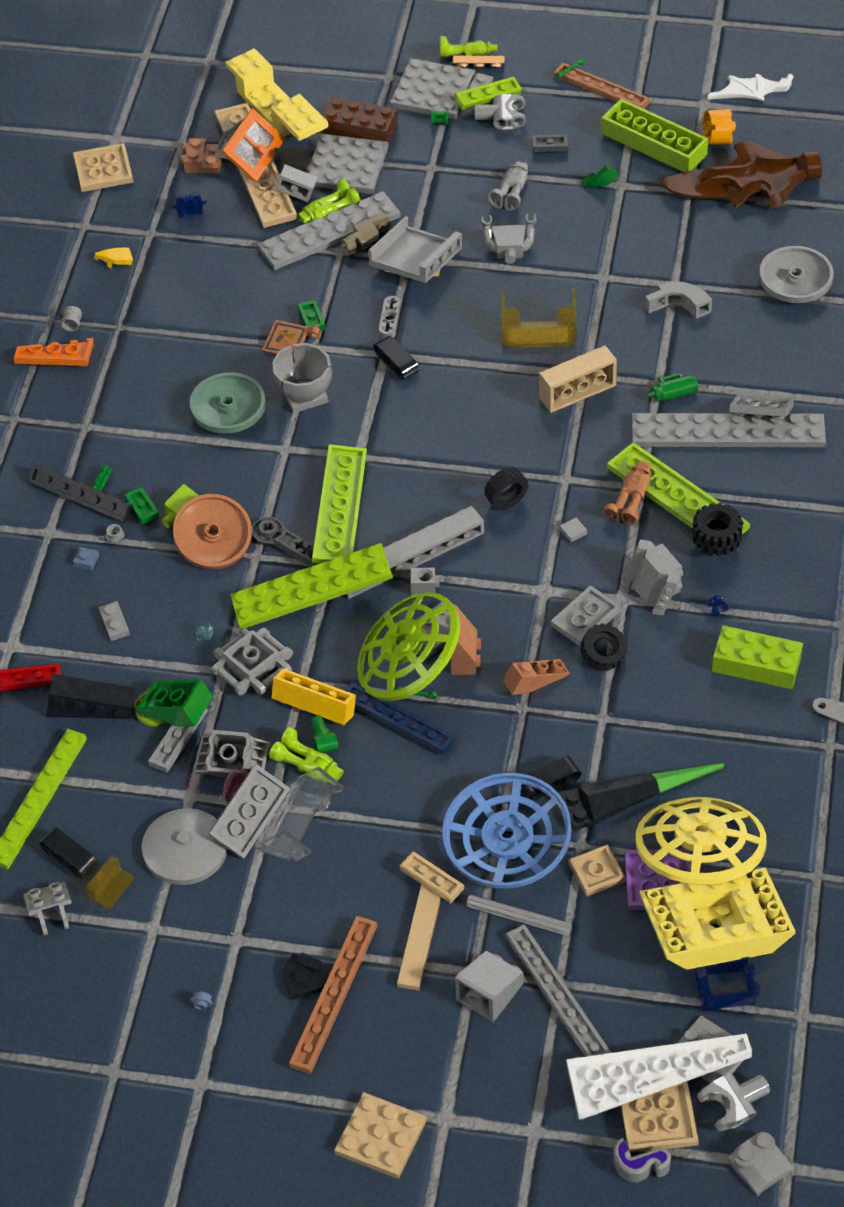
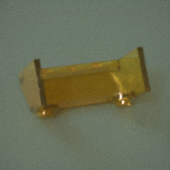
[501,287,576,347]

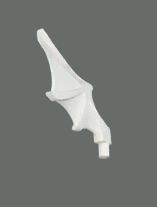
[707,74,794,101]

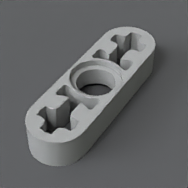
[379,296,401,339]

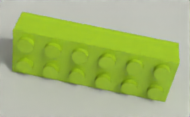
[601,99,708,172]

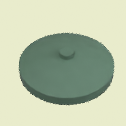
[190,373,266,434]

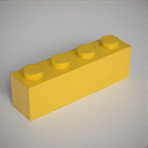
[272,668,356,725]

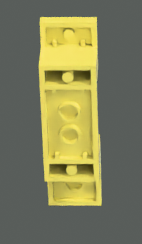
[226,49,328,141]

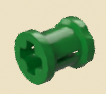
[431,109,449,125]

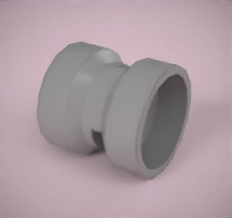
[61,306,82,332]

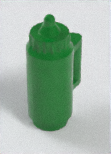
[647,373,698,402]

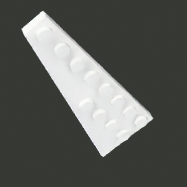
[566,1034,752,1119]

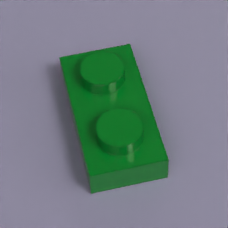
[298,300,326,331]
[124,487,160,525]

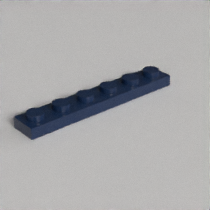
[345,682,455,755]

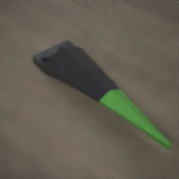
[559,763,725,831]

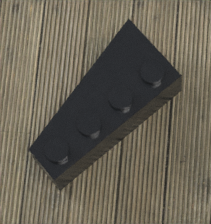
[46,674,135,719]

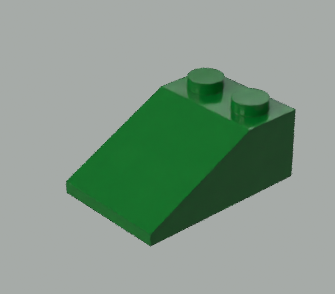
[136,679,213,727]

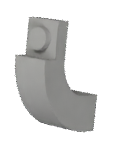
[645,282,712,319]

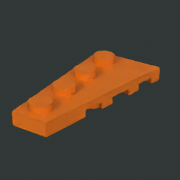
[14,338,94,367]

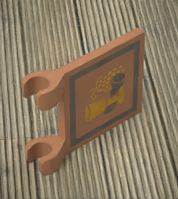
[262,320,321,359]

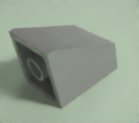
[455,951,523,1022]

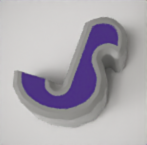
[613,1138,671,1182]

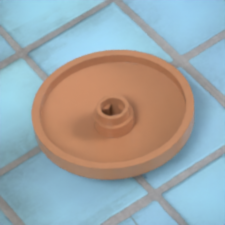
[173,494,252,569]

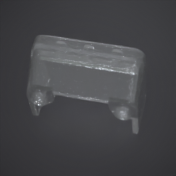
[253,767,344,862]

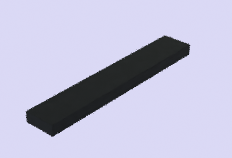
[28,464,133,522]

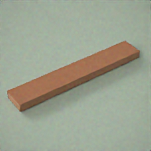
[554,63,650,109]

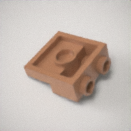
[181,138,222,173]

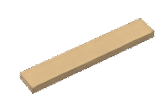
[397,884,441,991]

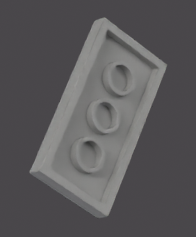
[208,764,290,859]

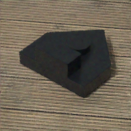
[282,953,331,1000]

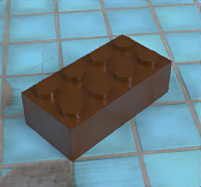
[322,97,398,145]

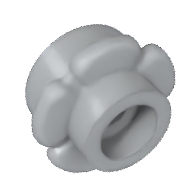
[105,524,125,542]

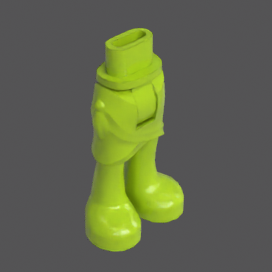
[440,36,497,57]
[297,178,360,224]
[269,727,344,783]

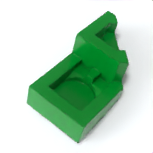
[581,165,619,187]

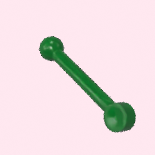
[556,58,585,78]
[395,686,437,700]

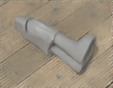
[488,161,528,211]

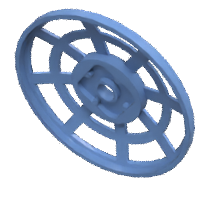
[442,773,572,889]

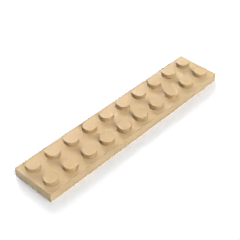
[215,103,297,228]

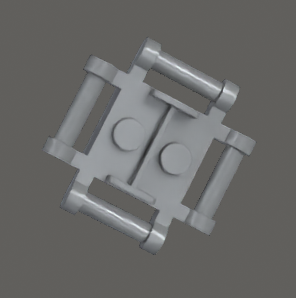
[211,628,293,695]

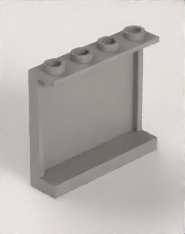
[368,216,462,283]

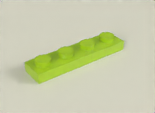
[454,77,522,110]

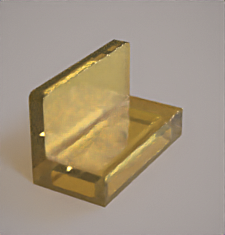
[86,856,134,909]

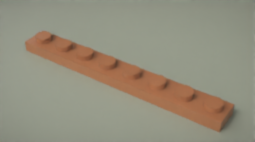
[289,916,377,1074]

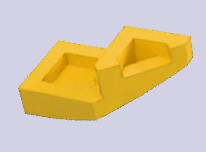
[94,248,133,268]

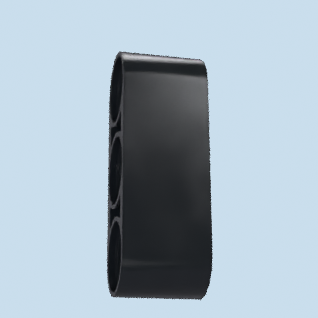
[373,336,419,380]
[521,756,582,801]
[39,827,98,879]

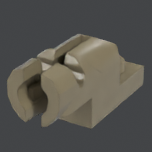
[341,212,389,257]

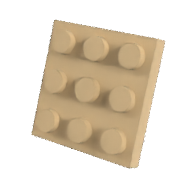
[73,143,133,192]
[621,1081,698,1153]
[334,1092,427,1179]

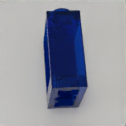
[694,956,760,1011]

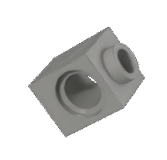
[411,568,439,596]

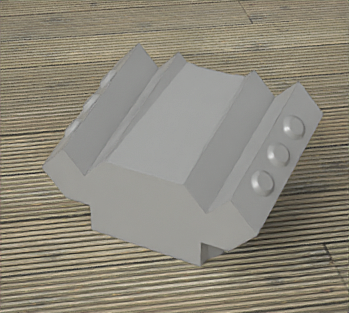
[623,539,683,616]
[193,730,270,779]

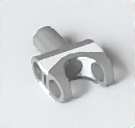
[475,94,526,129]
[697,1073,770,1131]

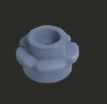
[190,992,212,1010]

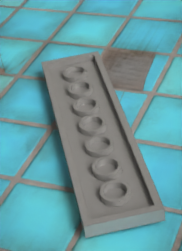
[258,191,401,270]

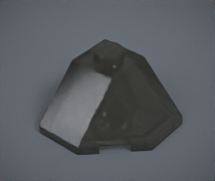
[274,148,311,172]

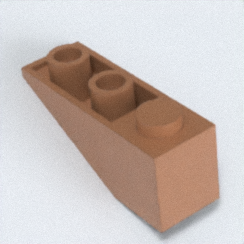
[502,659,570,695]

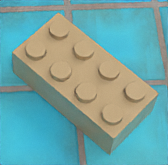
[539,345,617,413]

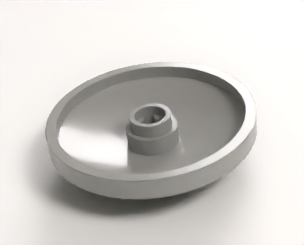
[759,246,834,303]
[142,808,228,885]

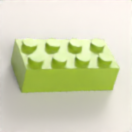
[712,625,803,689]

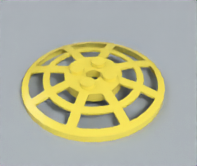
[636,797,766,885]

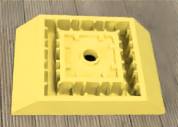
[639,868,795,970]

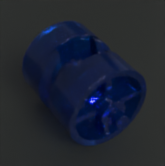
[171,191,207,218]

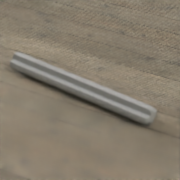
[467,894,572,936]

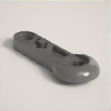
[252,517,317,567]

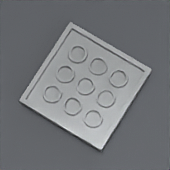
[390,59,475,119]
[307,134,388,194]

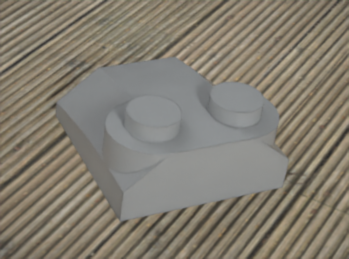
[728,1132,794,1197]

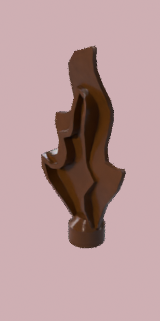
[661,142,822,210]

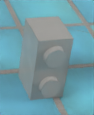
[275,164,318,202]

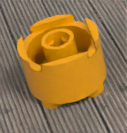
[702,109,736,145]

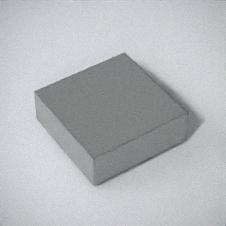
[560,518,587,542]

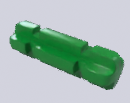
[92,465,112,491]

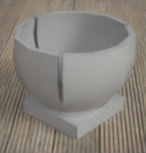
[272,343,333,414]

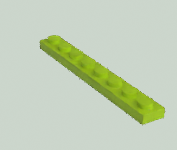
[0,729,87,870]

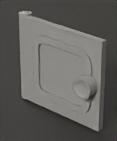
[677,1016,753,1083]

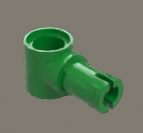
[311,716,339,753]

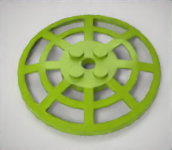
[357,592,460,701]

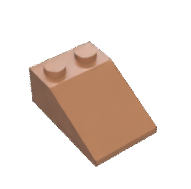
[451,605,481,675]

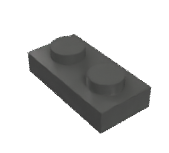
[532,134,568,152]

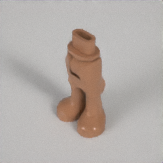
[603,461,652,525]

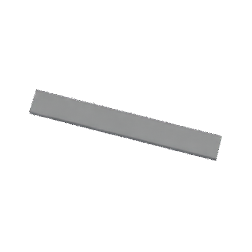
[505,924,611,1057]

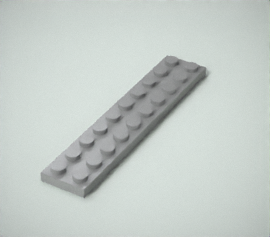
[632,413,826,447]

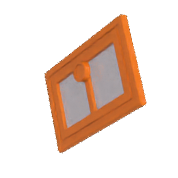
[222,108,285,182]

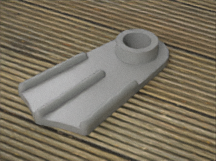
[812,698,844,724]

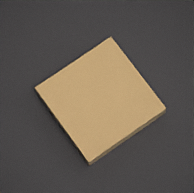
[568,845,626,897]

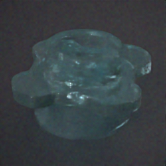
[196,621,213,642]

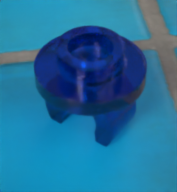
[706,594,729,617]

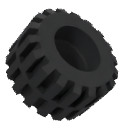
[692,503,743,556]

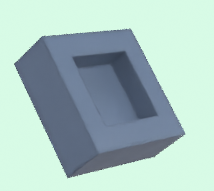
[73,547,99,571]

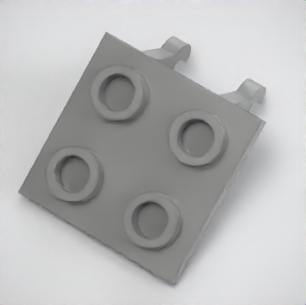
[23,882,72,936]

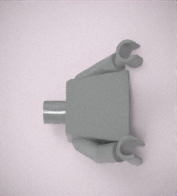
[481,214,537,264]

